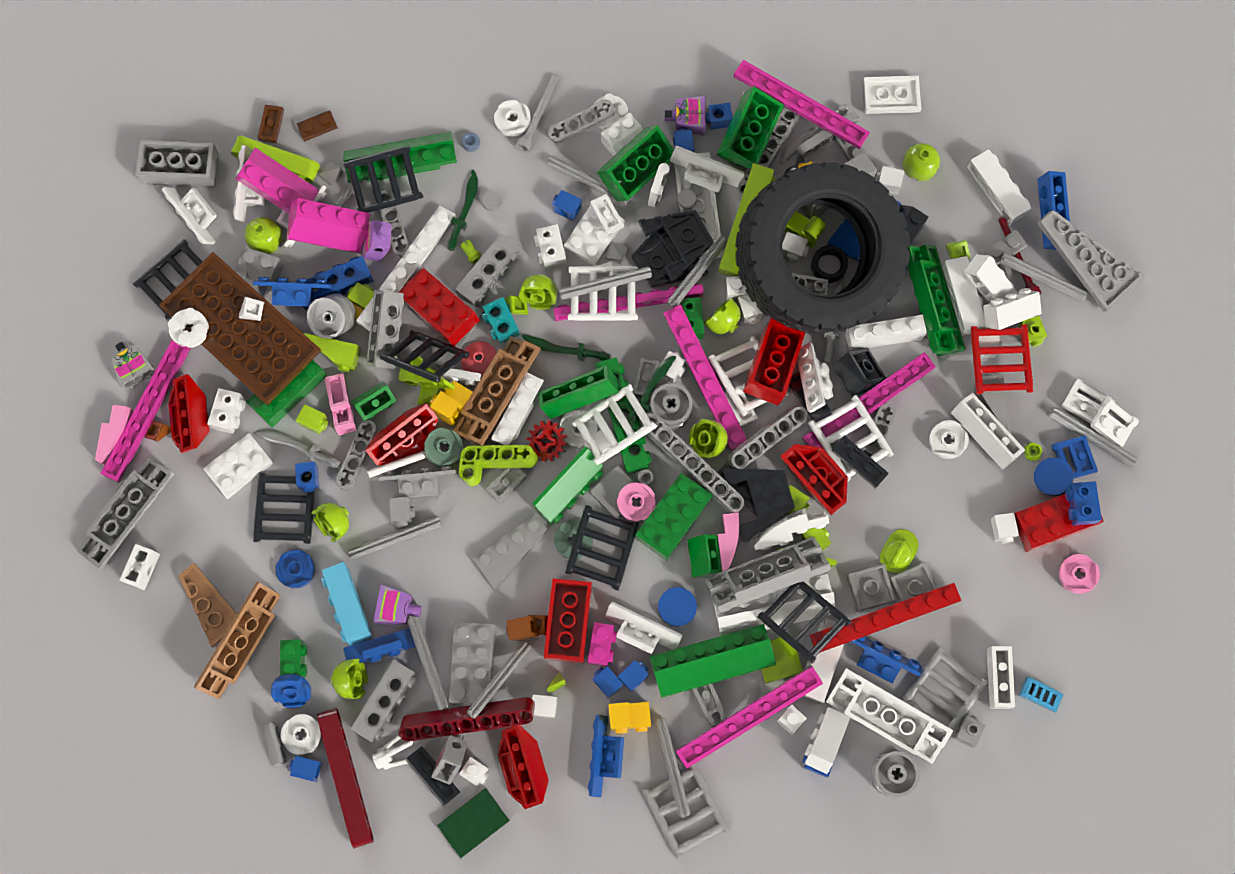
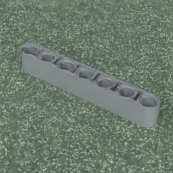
[736,91,804,202]
[641,413,744,513]

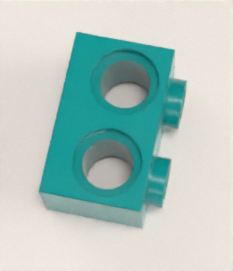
[481,297,520,344]

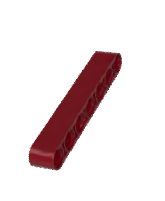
[398,697,535,741]
[317,707,374,849]

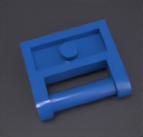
[1051,435,1098,479]

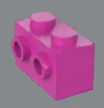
[588,622,617,667]

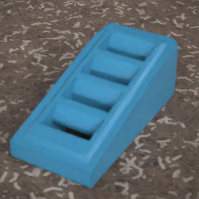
[1018,677,1063,713]

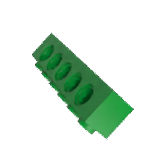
[595,357,652,475]

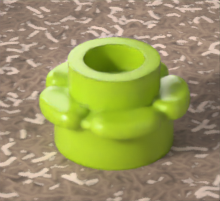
[1023,442,1042,461]

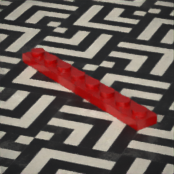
[809,583,962,653]

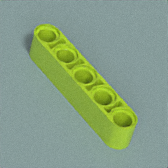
[231,136,320,183]

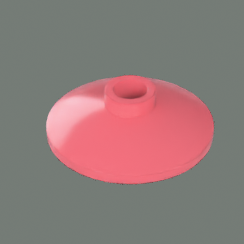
[461,341,497,376]

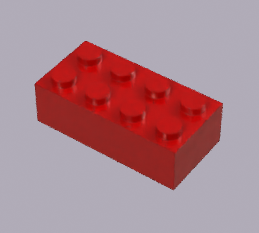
[398,267,480,346]
[742,318,806,406]
[1014,494,1104,553]
[543,578,592,664]

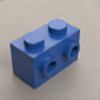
[1065,481,1102,526]

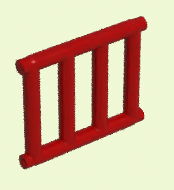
[971,324,1034,394]

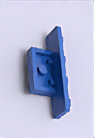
[253,277,332,307]
[343,628,416,663]
[851,636,922,684]
[588,714,624,798]

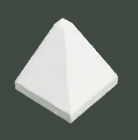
[238,297,264,321]

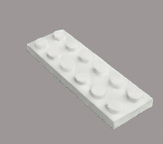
[674,152,723,259]

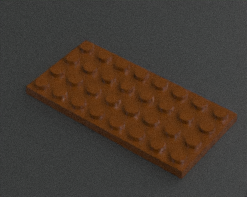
[159,252,322,406]

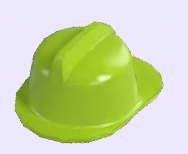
[880,529,919,573]

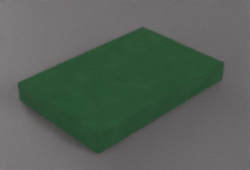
[437,788,510,859]

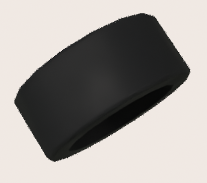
[811,245,848,283]

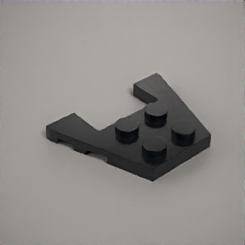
[638,210,714,284]
[632,214,708,288]
[722,468,795,542]

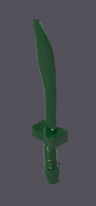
[447,169,478,251]
[522,334,611,361]
[628,356,676,430]

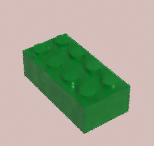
[596,125,674,202]
[635,473,713,561]

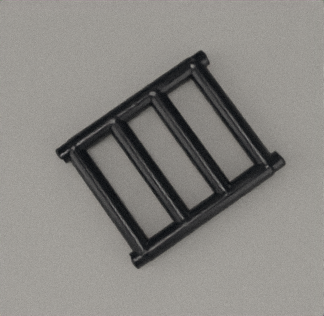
[344,145,423,213]
[133,239,203,321]
[380,330,470,383]
[253,472,315,544]
[565,505,638,591]
[757,581,852,664]

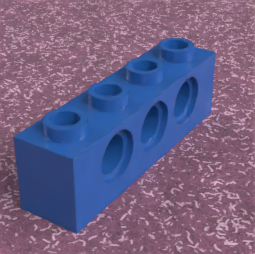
[1037,171,1070,250]
[302,256,374,310]

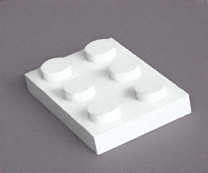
[863,76,921,114]
[564,205,625,266]
[203,433,273,499]

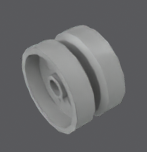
[307,293,356,339]
[650,383,692,430]
[871,751,919,798]

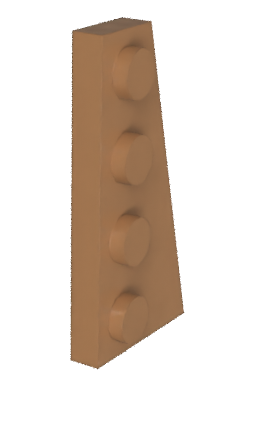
[178,563,237,648]

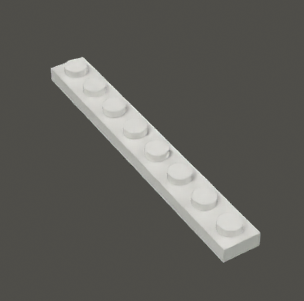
[356,206,456,331]

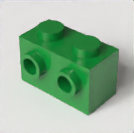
[679,297,704,339]
[351,381,397,421]
[687,534,722,578]
[280,639,307,679]

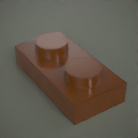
[257,105,284,143]
[296,110,338,142]

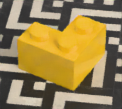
[430,380,473,428]
[608,702,651,734]

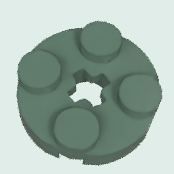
[424,428,463,467]
[554,520,593,559]

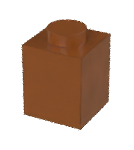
[506,616,539,641]

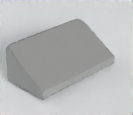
[262,723,286,766]

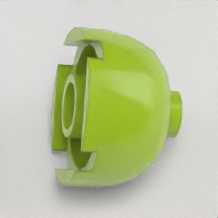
[902,143,940,181]
[244,217,283,254]
[519,274,557,310]
[704,298,741,334]
[689,419,728,458]
[312,503,349,542]
[331,659,368,699]

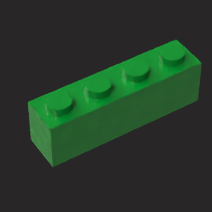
[538,365,619,419]

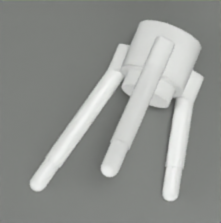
[372,735,413,770]

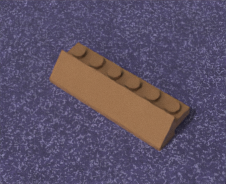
[453,336,541,446]
[194,581,281,699]

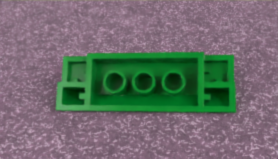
[343,131,457,183]
[908,244,966,357]
[649,624,776,698]

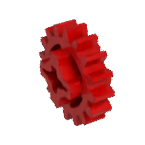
[526,420,568,462]

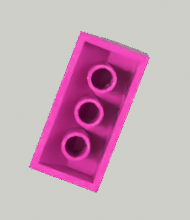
[235,148,318,214]
[287,198,370,253]

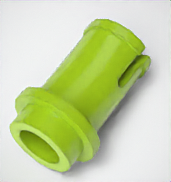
[460,240,481,264]

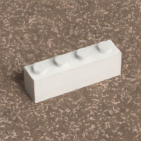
[967,149,1031,226]
[942,256,986,336]
[845,315,927,351]
[491,372,545,445]
[951,393,1025,470]
[803,619,844,704]

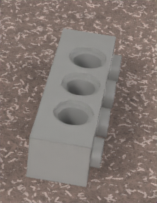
[455,233,520,307]
[366,290,404,369]
[351,660,417,743]

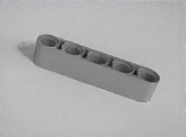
[726,406,808,469]

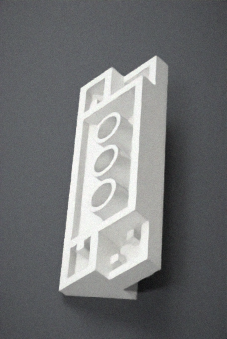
[712,574,835,636]
[826,668,953,764]

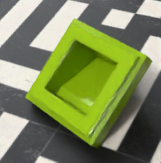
[945,240,971,259]
[504,295,528,315]
[417,387,440,406]
[547,672,566,693]

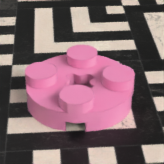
[616,483,656,522]
[1058,554,1100,594]

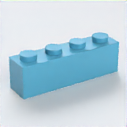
[321,562,373,646]

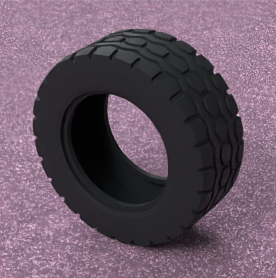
[735,162,910,334]

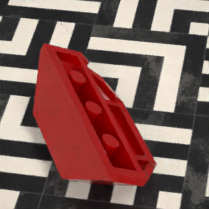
[168,374,210,453]
[365,403,438,465]
[780,444,848,516]
[497,725,549,809]

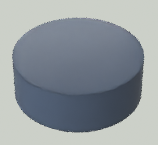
[461,132,480,152]

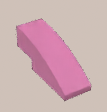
[325,373,357,435]
[95,405,134,465]
[718,513,739,572]

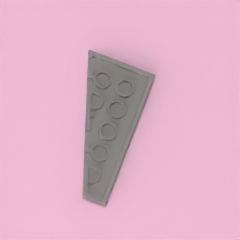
[1037,210,1144,312]

